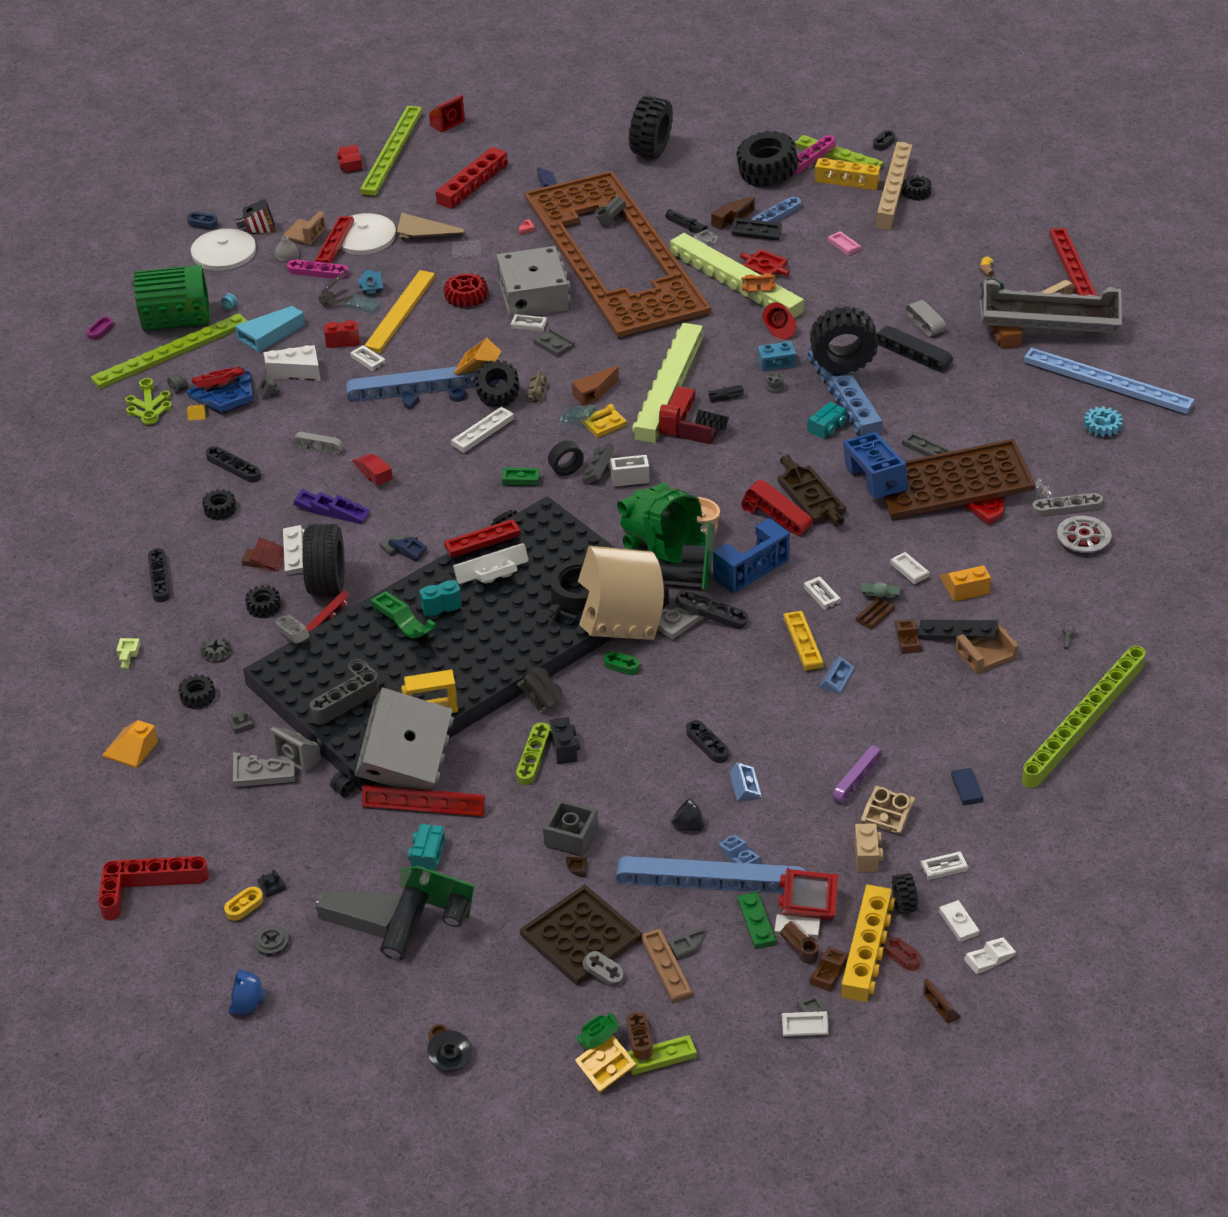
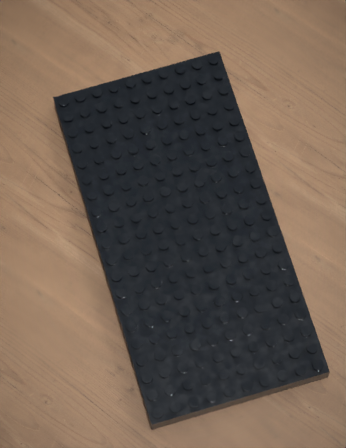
[243,496,669,792]

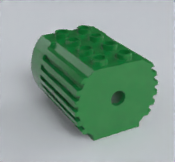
[134,264,210,330]

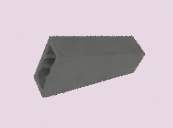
[316,890,402,938]

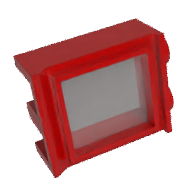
[778,868,838,921]

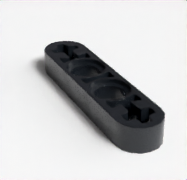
[205,446,261,482]
[148,548,170,602]
[675,590,749,629]

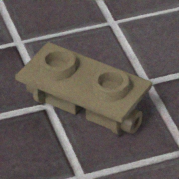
[526,369,548,403]

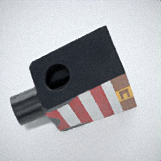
[235,199,275,234]

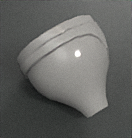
[275,236,300,263]

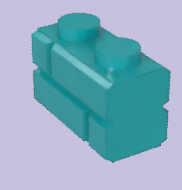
[807,401,847,439]
[408,824,446,871]

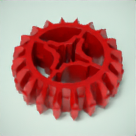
[443,272,488,308]

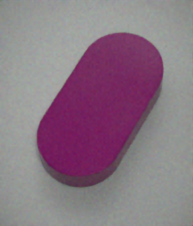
[86,317,114,340]

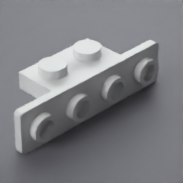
[453,543,528,584]

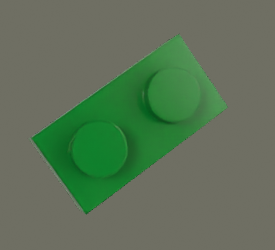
[502,468,540,485]

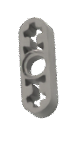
[292,432,344,455]

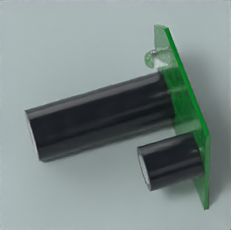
[658,522,715,591]
[380,866,475,960]

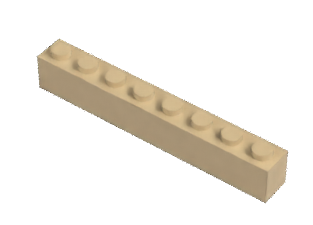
[875,142,912,230]

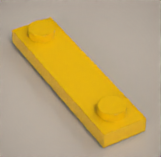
[783,611,824,671]

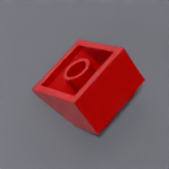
[429,95,465,133]

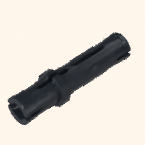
[665,209,708,235]

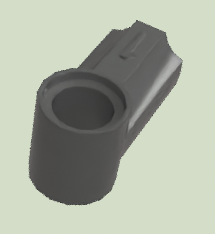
[595,196,626,228]

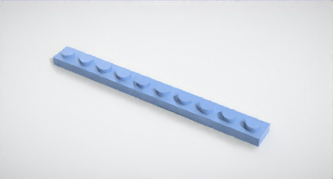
[1024,347,1195,414]

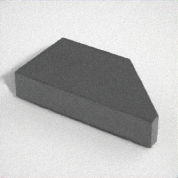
[379,534,418,557]
[667,927,705,960]

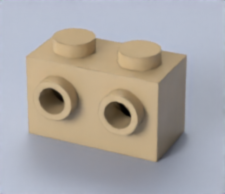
[854,824,883,872]

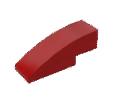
[352,454,393,486]

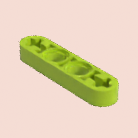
[516,723,550,785]

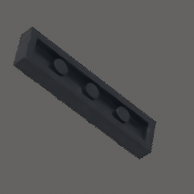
[918,620,998,641]

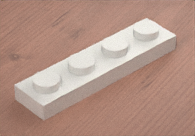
[451,407,514,453]

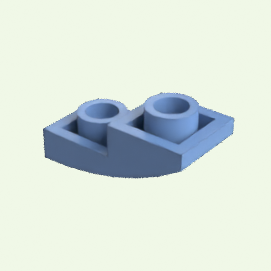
[718,835,762,864]

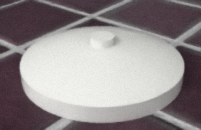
[339,213,396,255]
[191,229,256,271]

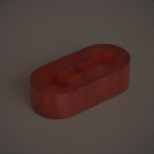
[885,937,921,971]

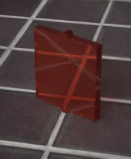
[249,537,284,572]

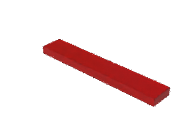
[362,785,485,816]

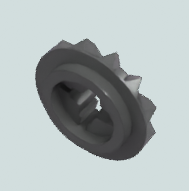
[200,637,232,662]
[254,926,289,956]

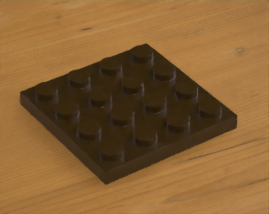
[519,884,642,985]

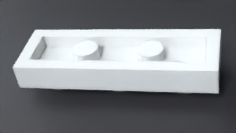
[283,525,303,575]

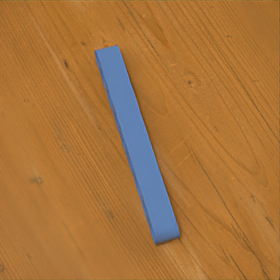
[346,367,500,402]
[616,856,806,895]

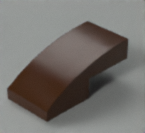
[895,619,921,653]
[810,946,849,991]

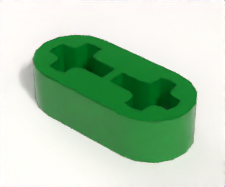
[604,651,639,675]

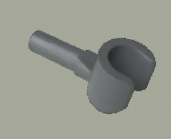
[1062,624,1075,649]

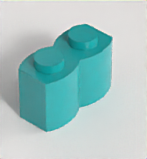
[419,580,462,616]

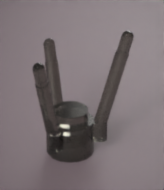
[318,270,354,307]

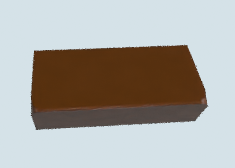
[923,978,961,1024]

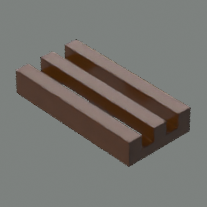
[856,597,895,630]

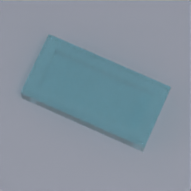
[344,293,382,314]
[559,405,597,422]

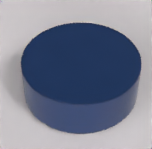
[449,387,466,402]

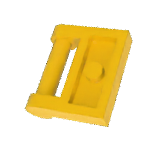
[580,404,627,438]

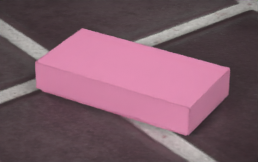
[828,231,861,256]

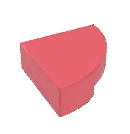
[519,219,535,235]

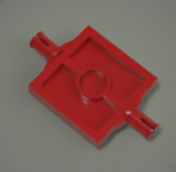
[740,249,790,277]
[192,366,245,389]

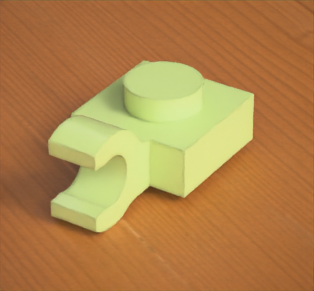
[116,638,140,669]

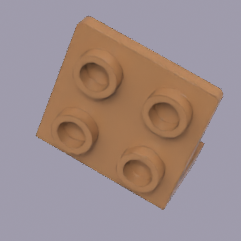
[283,211,327,245]

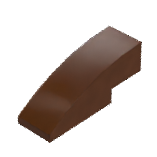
[711,196,755,230]

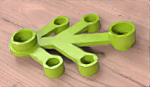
[125,378,172,425]

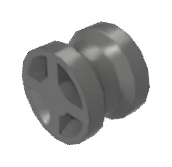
[167,372,188,393]
[766,372,784,393]

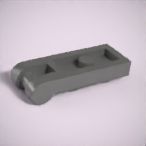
[582,443,614,485]

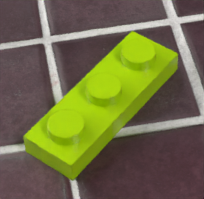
[627,1035,697,1075]

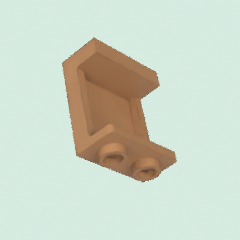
[956,623,1018,674]

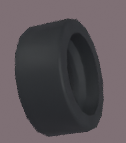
[548,441,584,476]

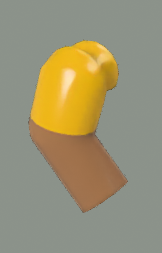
[980,257,994,277]

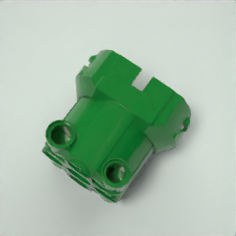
[617,483,706,563]

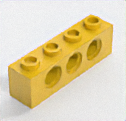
[815,158,881,190]

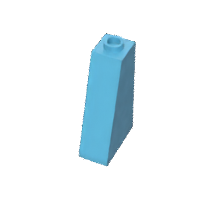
[235,306,305,352]

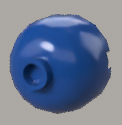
[228,969,265,1015]

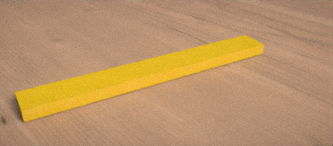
[364,270,435,353]

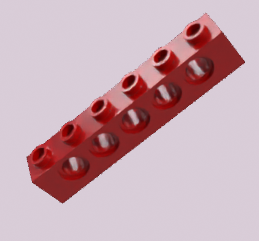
[435,147,508,209]

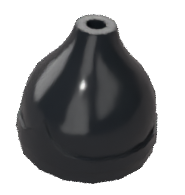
[670,798,705,831]

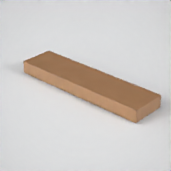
[641,929,693,1003]

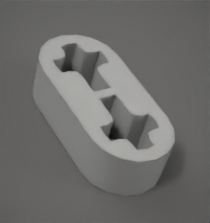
[583,951,623,985]

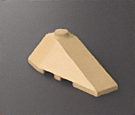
[397,213,465,239]

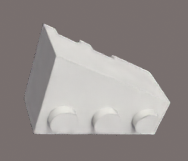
[264,345,321,381]

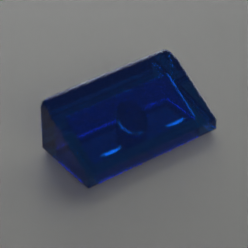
[537,167,557,188]

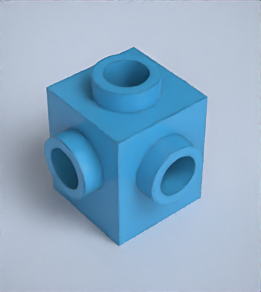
[358,270,383,295]

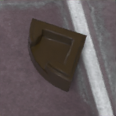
[566,857,587,878]

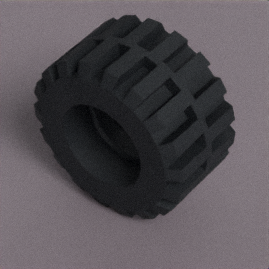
[475,360,520,407]

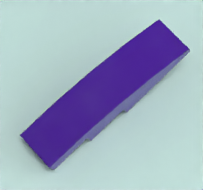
[293,489,370,524]

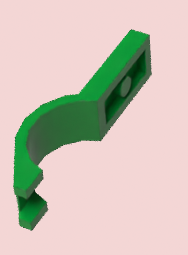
[371,591,437,638]

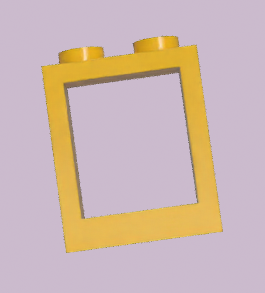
[401,670,458,713]

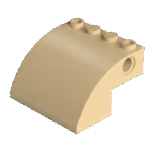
[578,546,664,640]

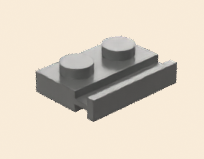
[533,328,575,358]

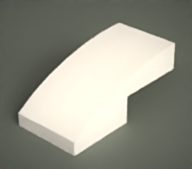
[964,937,1016,975]

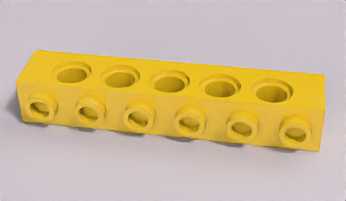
[841,884,895,1002]

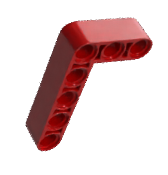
[98,856,209,921]

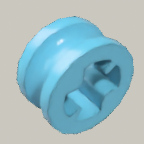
[221,293,238,310]

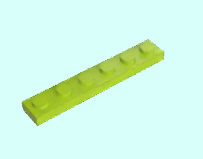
[795,135,884,169]

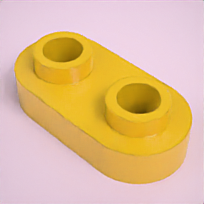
[224,887,263,921]

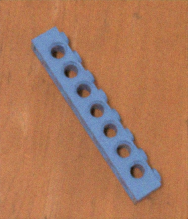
[808,342,882,436]

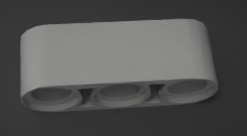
[906,300,946,337]

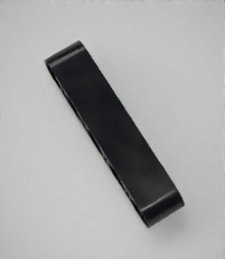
[877,325,953,372]

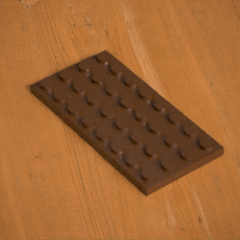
[883,439,1035,519]

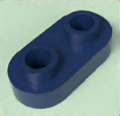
[187,212,218,229]

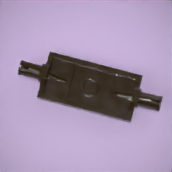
[778,455,846,527]

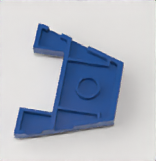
[186,369,254,412]

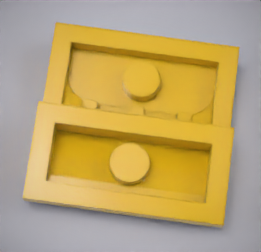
[575,1035,637,1093]

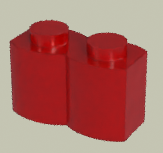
[336,144,363,172]
[324,320,360,348]

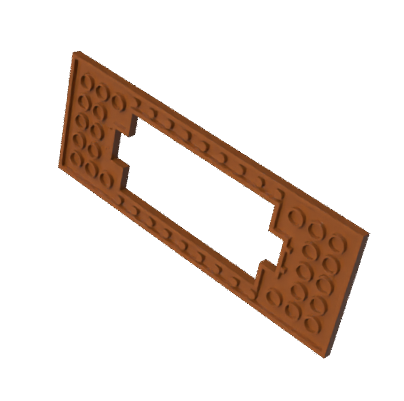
[524,171,711,338]

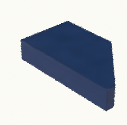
[388,537,427,562]

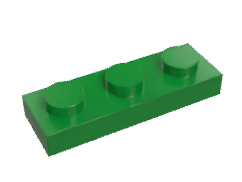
[737,892,776,949]

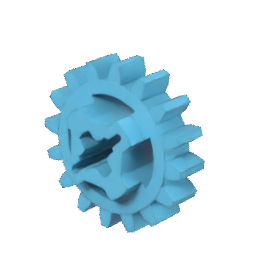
[1083,406,1123,437]

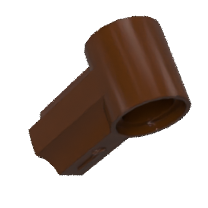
[780,921,819,964]

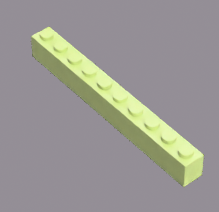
[670,233,804,318]
[632,323,703,443]

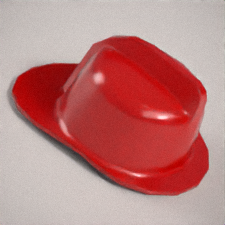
[762,302,797,340]

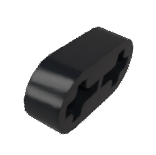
[873,130,895,151]

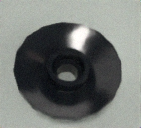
[427,1030,472,1072]

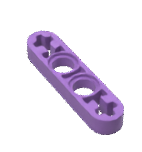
[833,745,883,804]

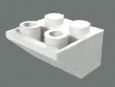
[609,455,650,487]

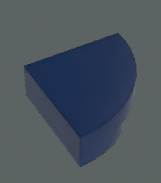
[402,391,420,410]

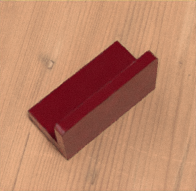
[677,420,717,445]

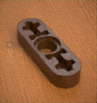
[626,1012,654,1060]

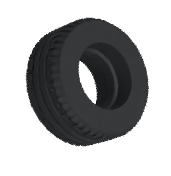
[302,524,345,596]

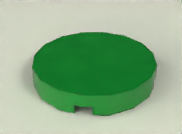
[577,1013,619,1049]

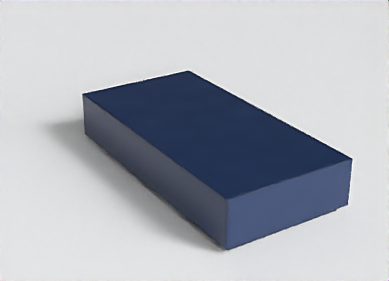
[951,768,983,805]

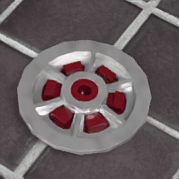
[1057,516,1112,553]

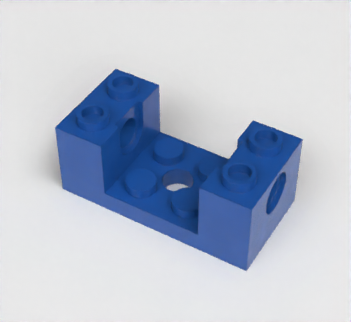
[843,432,908,499]
[713,518,790,594]

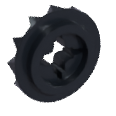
[491,509,517,526]

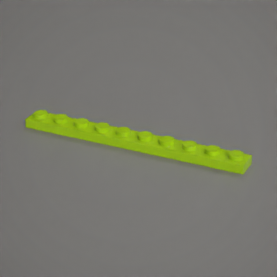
[360,106,422,196]
[90,313,247,390]

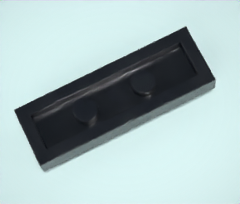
[731,218,782,241]

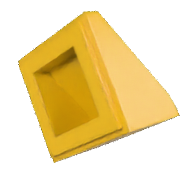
[187,404,207,420]

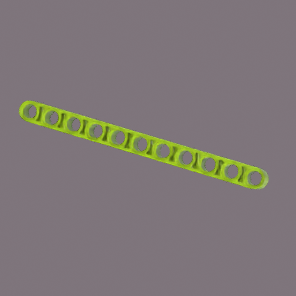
[1022,646,1146,788]

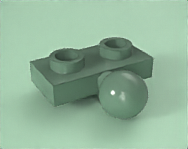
[861,582,901,598]

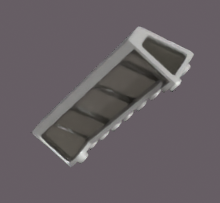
[979,280,1122,333]

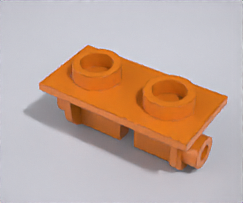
[741,273,776,292]

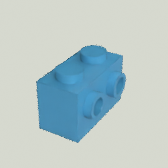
[758,341,796,371]

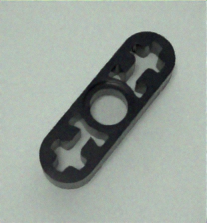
[686,720,729,763]

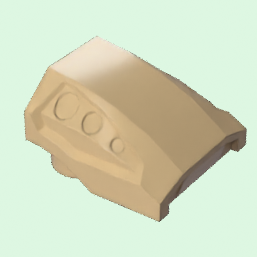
[861,786,916,834]

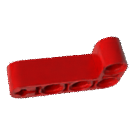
[659,386,696,437]
[741,479,813,536]

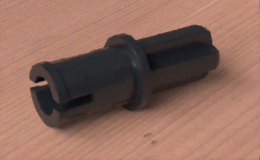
[708,385,744,402]

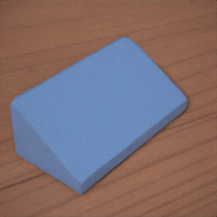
[819,656,855,694]
[729,763,762,801]

